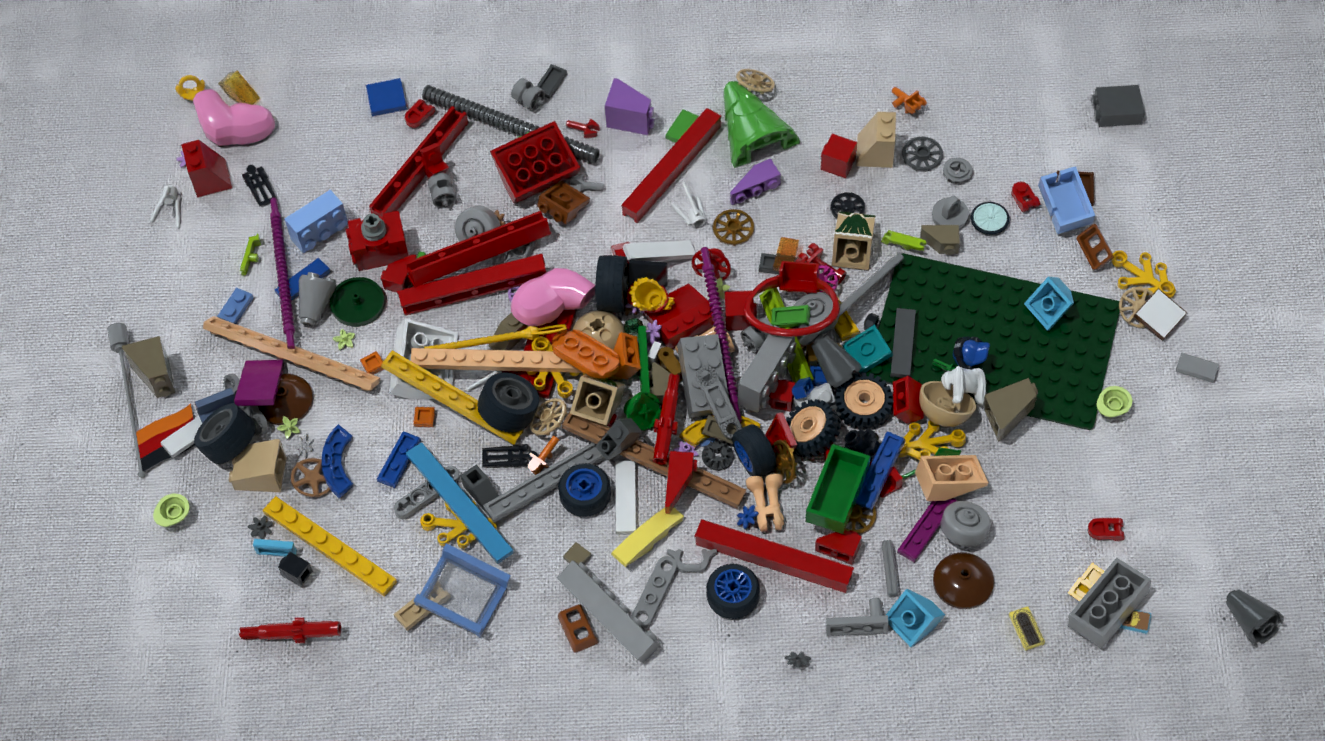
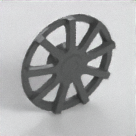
[902,137,943,171]

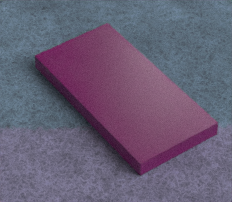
[234,360,284,406]

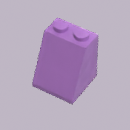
[605,78,655,135]

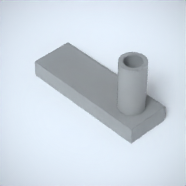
[826,597,888,636]

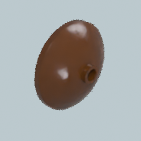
[258,374,313,425]
[933,552,994,609]

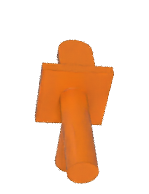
[892,87,927,114]
[528,435,559,475]

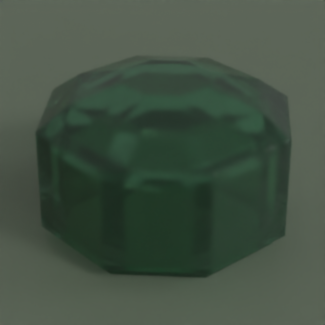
[624,318,643,335]

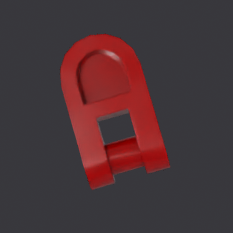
[405,99,436,128]
[1011,182,1040,212]
[1087,518,1125,541]

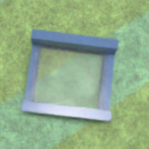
[413,543,511,638]

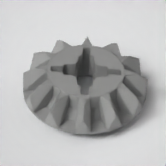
[943,158,972,183]

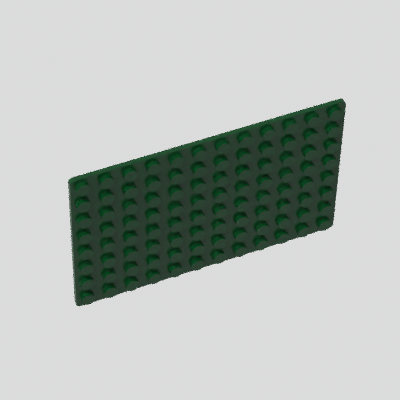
[866,253,1119,430]

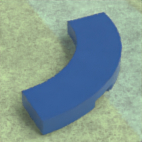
[321,424,353,499]

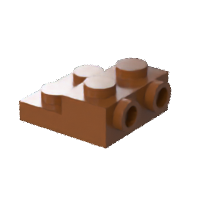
[537,180,590,224]

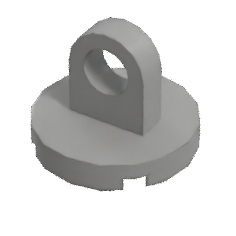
[932,196,969,229]

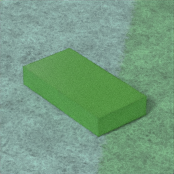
[665,109,698,143]
[771,305,810,328]

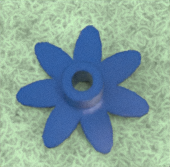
[737,505,759,529]

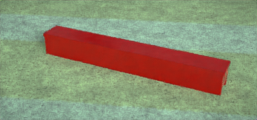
[369,106,469,217]
[621,108,721,223]
[405,211,551,287]
[397,253,547,316]
[694,519,854,593]

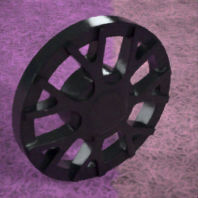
[830,192,865,219]

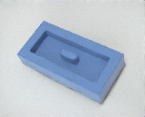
[217,288,254,324]

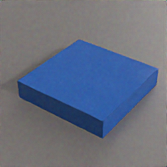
[366,78,407,117]

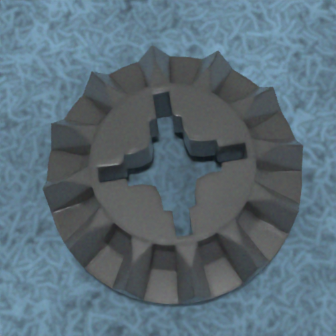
[702,440,733,470]

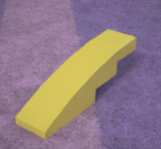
[611,508,684,567]

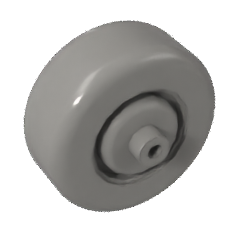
[455,206,500,242]
[794,292,839,335]
[940,501,991,547]

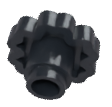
[844,429,881,461]

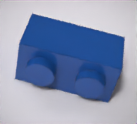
[792,377,814,399]

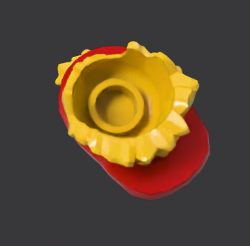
[627,277,675,314]

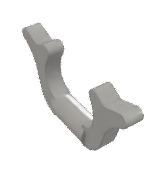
[667,549,717,573]

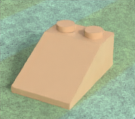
[915,455,988,501]

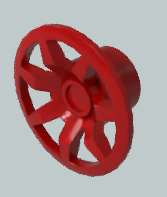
[692,248,731,281]

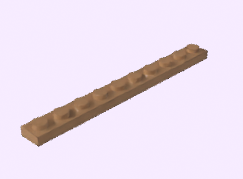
[562,410,746,509]

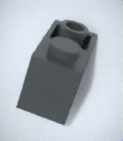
[595,418,643,460]
[460,464,499,511]

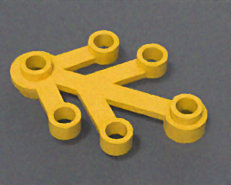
[1111,250,1176,299]
[526,336,580,398]
[898,420,966,461]
[420,500,497,549]

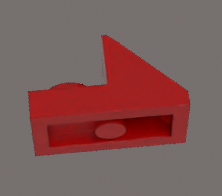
[420,143,449,179]

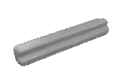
[882,540,899,597]

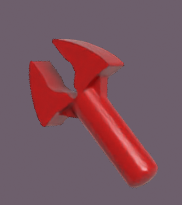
[566,119,600,138]

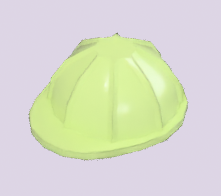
[1096,386,1133,417]
[153,493,190,527]

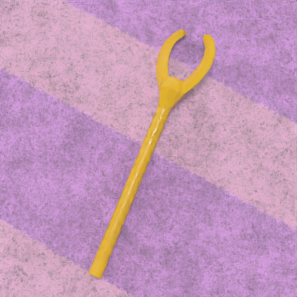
[424,324,567,349]

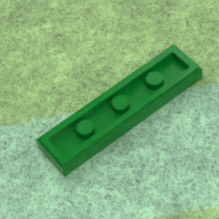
[637,326,650,393]

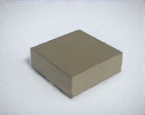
[563,542,591,564]

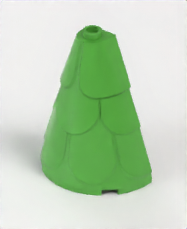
[723,81,800,168]

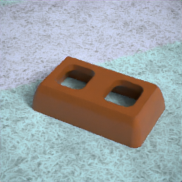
[1076,224,1114,270]
[558,604,599,653]

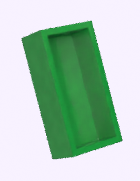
[805,444,870,534]

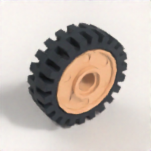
[835,373,893,430]
[786,399,841,458]

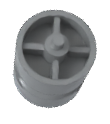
[511,78,545,110]
[427,173,456,208]
[740,317,773,352]

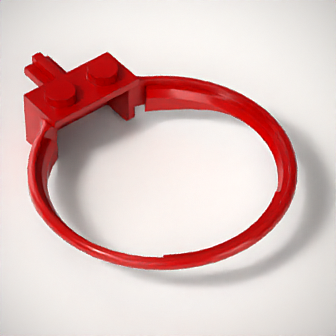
[744,259,840,337]

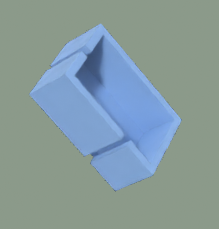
[1038,166,1095,235]
[285,190,348,253]

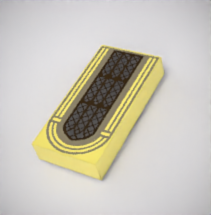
[1009,606,1045,651]

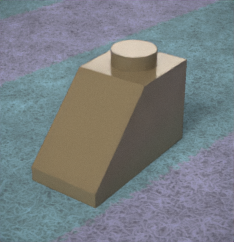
[920,225,960,255]
[489,312,528,350]

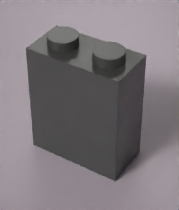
[1091,85,1145,127]

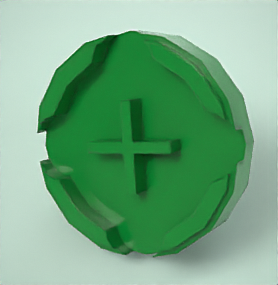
[624,392,661,431]

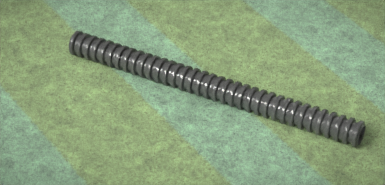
[422,85,600,164]

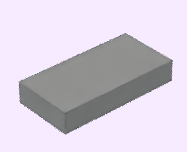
[1176,352,1219,383]

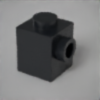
[278,552,313,587]

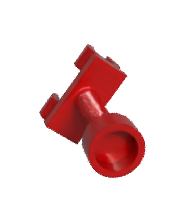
[796,243,847,284]

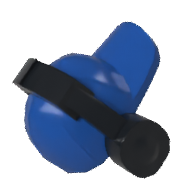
[953,336,990,370]

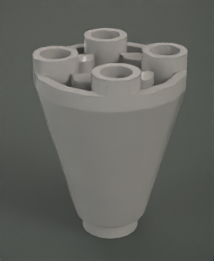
[299,272,336,327]

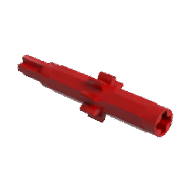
[653,374,680,465]
[239,617,342,643]

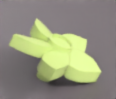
[716,277,730,299]
[332,329,355,350]
[277,416,300,439]

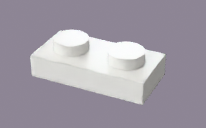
[793,383,835,407]

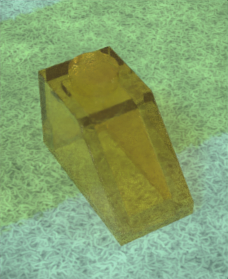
[218,70,260,105]

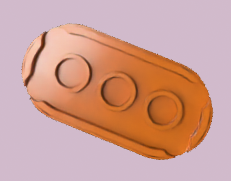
[552,329,620,378]

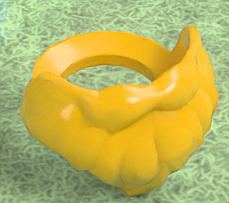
[175,75,205,101]

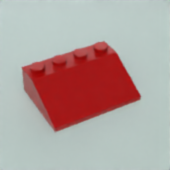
[490,121,580,204]

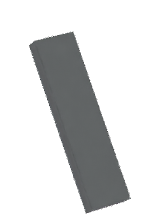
[890,308,916,378]

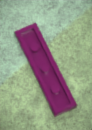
[897,498,957,563]

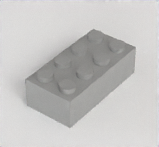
[738,325,797,413]
[677,334,729,419]
[1068,558,1151,649]

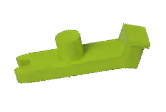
[881,230,927,251]
[240,233,261,275]

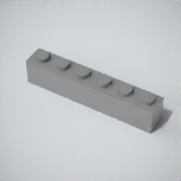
[556,560,660,663]

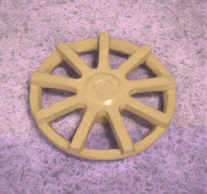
[736,69,775,94]
[1119,287,1153,328]
[530,398,567,436]

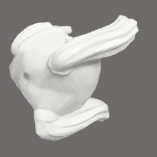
[941,366,986,406]

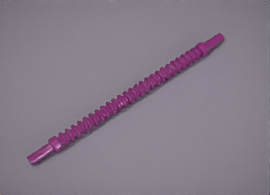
[270,198,295,349]
[701,247,742,423]

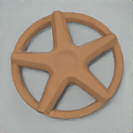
[291,458,331,497]

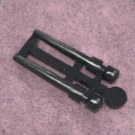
[242,165,276,206]
[482,444,538,467]

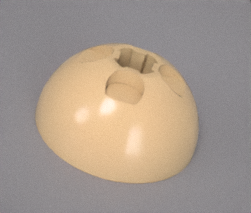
[573,311,626,350]
[919,381,976,427]

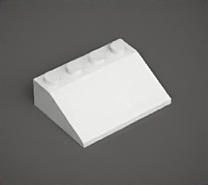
[389,318,458,400]

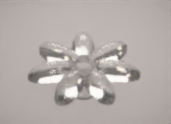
[294,434,314,459]

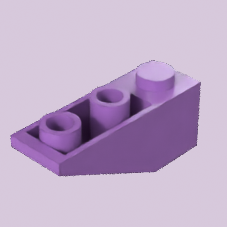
[730,158,781,205]

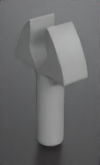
[570,175,604,192]

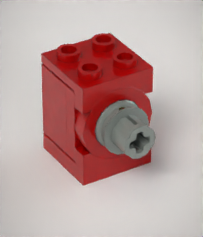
[345,210,409,271]

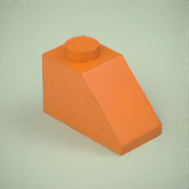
[613,332,641,380]

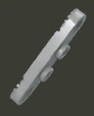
[696,366,742,439]
[223,374,268,435]
[632,556,677,628]

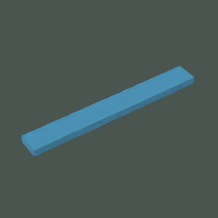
[406,442,514,564]

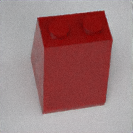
[181,140,232,198]

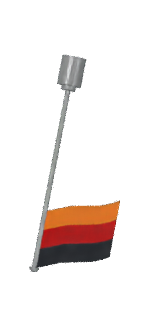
[107,323,196,477]

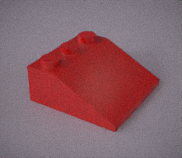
[643,283,715,349]

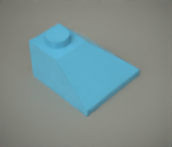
[1024,277,1074,331]
[886,589,945,647]

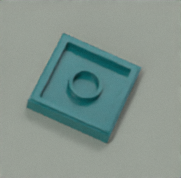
[842,324,893,375]

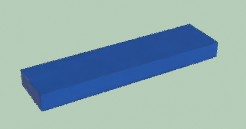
[855,431,906,510]

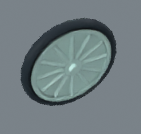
[970,202,1010,235]

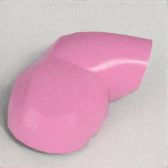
[193,89,275,146]
[510,268,595,326]

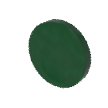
[330,277,385,327]

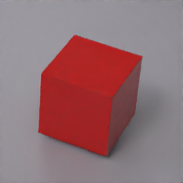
[821,134,857,179]
[725,291,757,331]

